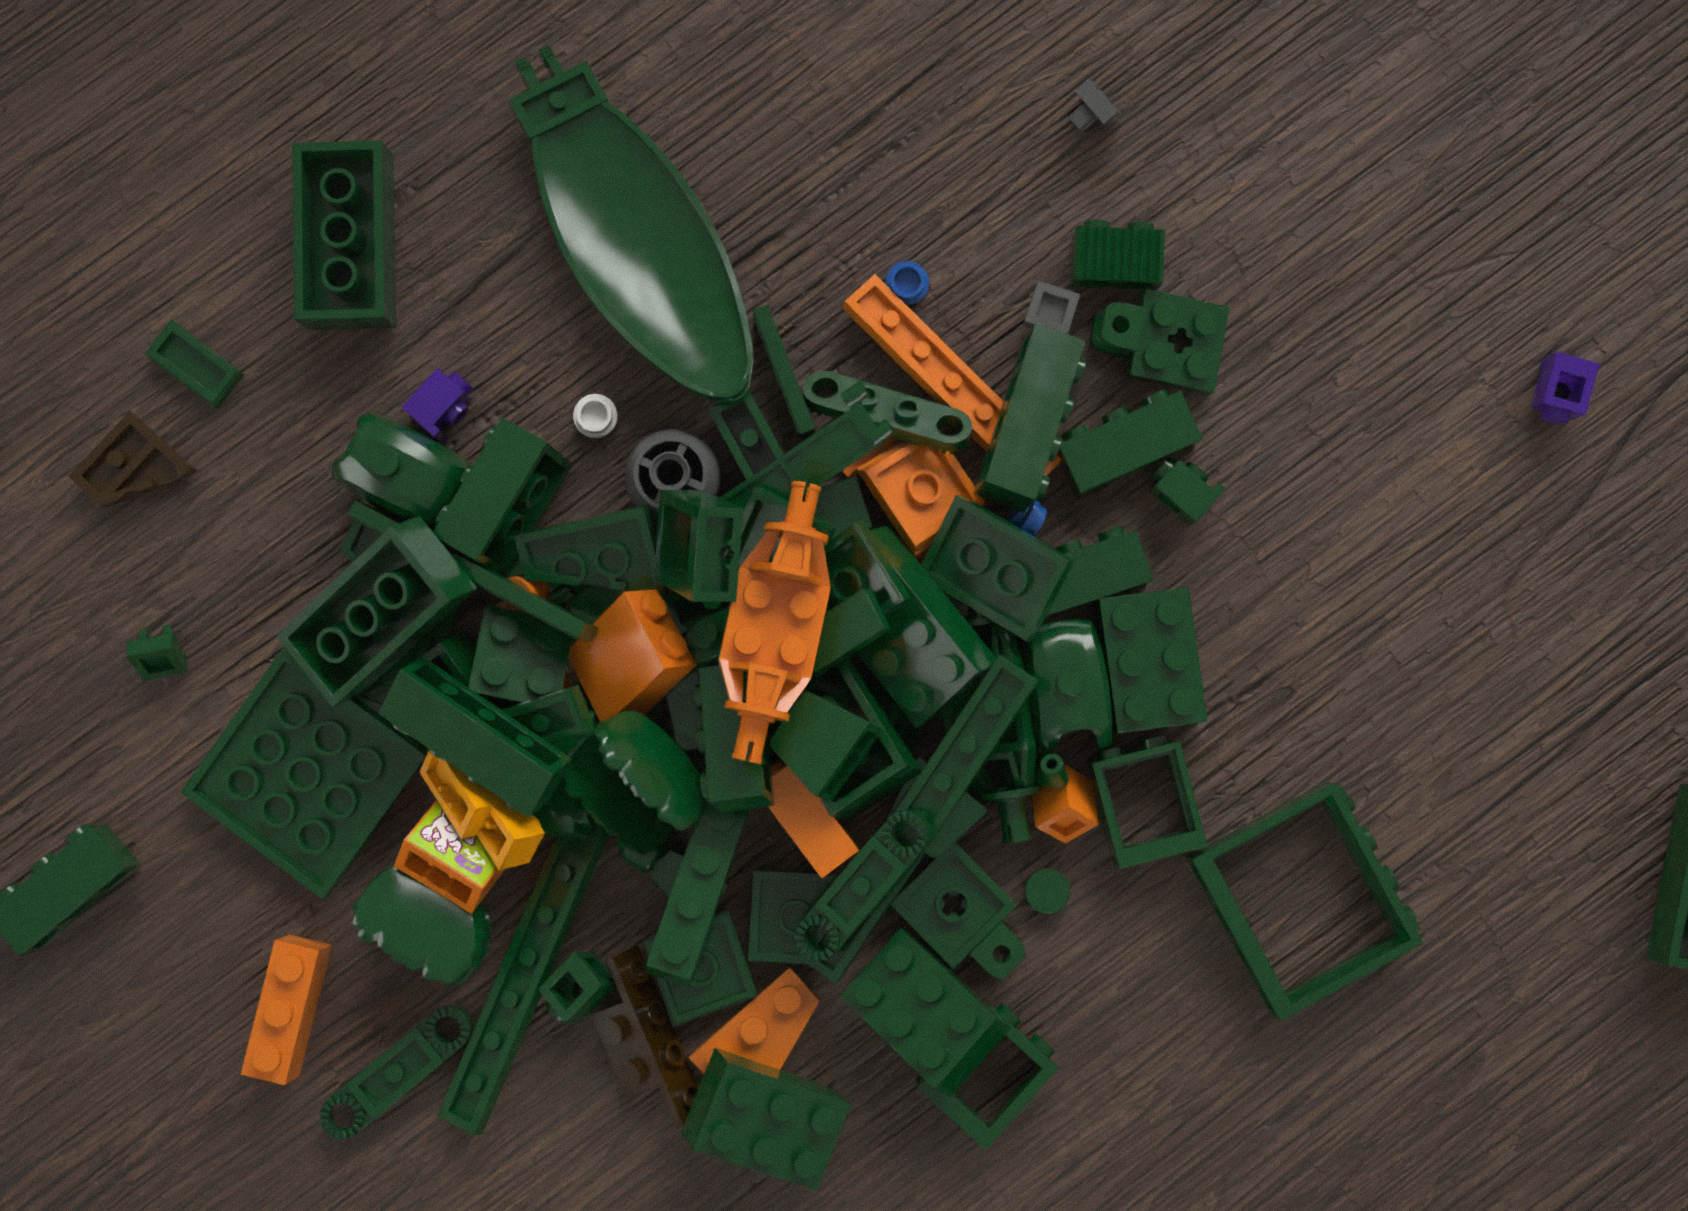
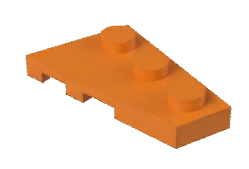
[689,966,820,1075]

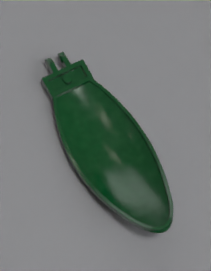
[509,45,753,403]

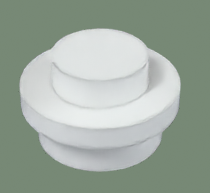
[573,394,618,439]

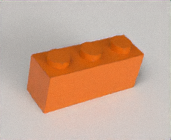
[241,935,333,1085]

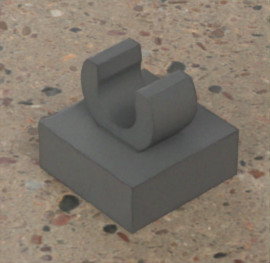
[1069,79,1123,132]
[1023,281,1080,334]

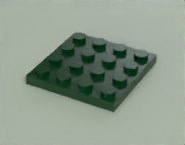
[180,648,428,900]

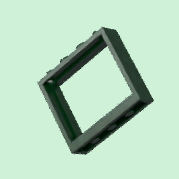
[1185,782,1423,1021]

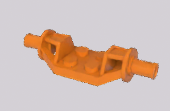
[718,481,831,764]

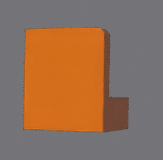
[1032,764,1099,844]

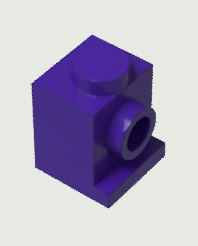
[1531,351,1600,424]
[401,368,474,443]

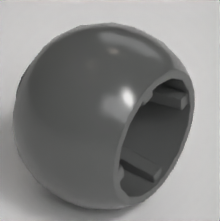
[625,429,722,523]

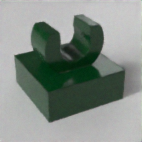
[126,624,188,681]

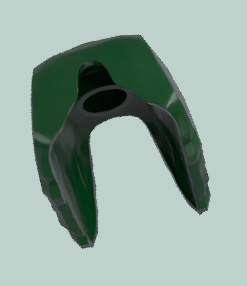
[331,412,472,532]
[1016,619,1112,758]
[562,710,705,856]
[352,865,492,985]

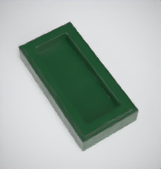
[145,319,245,409]

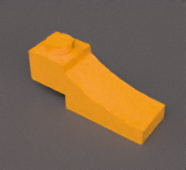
[419,751,545,870]

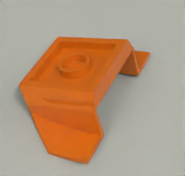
[842,438,985,564]

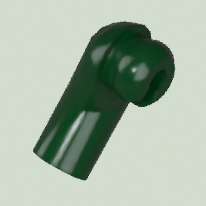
[1035,754,1069,789]

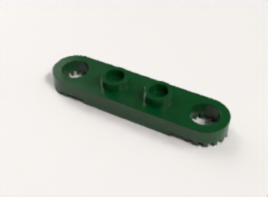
[803,371,972,454]
[794,810,931,961]
[319,1004,473,1140]

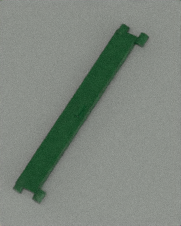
[548,381,895,624]

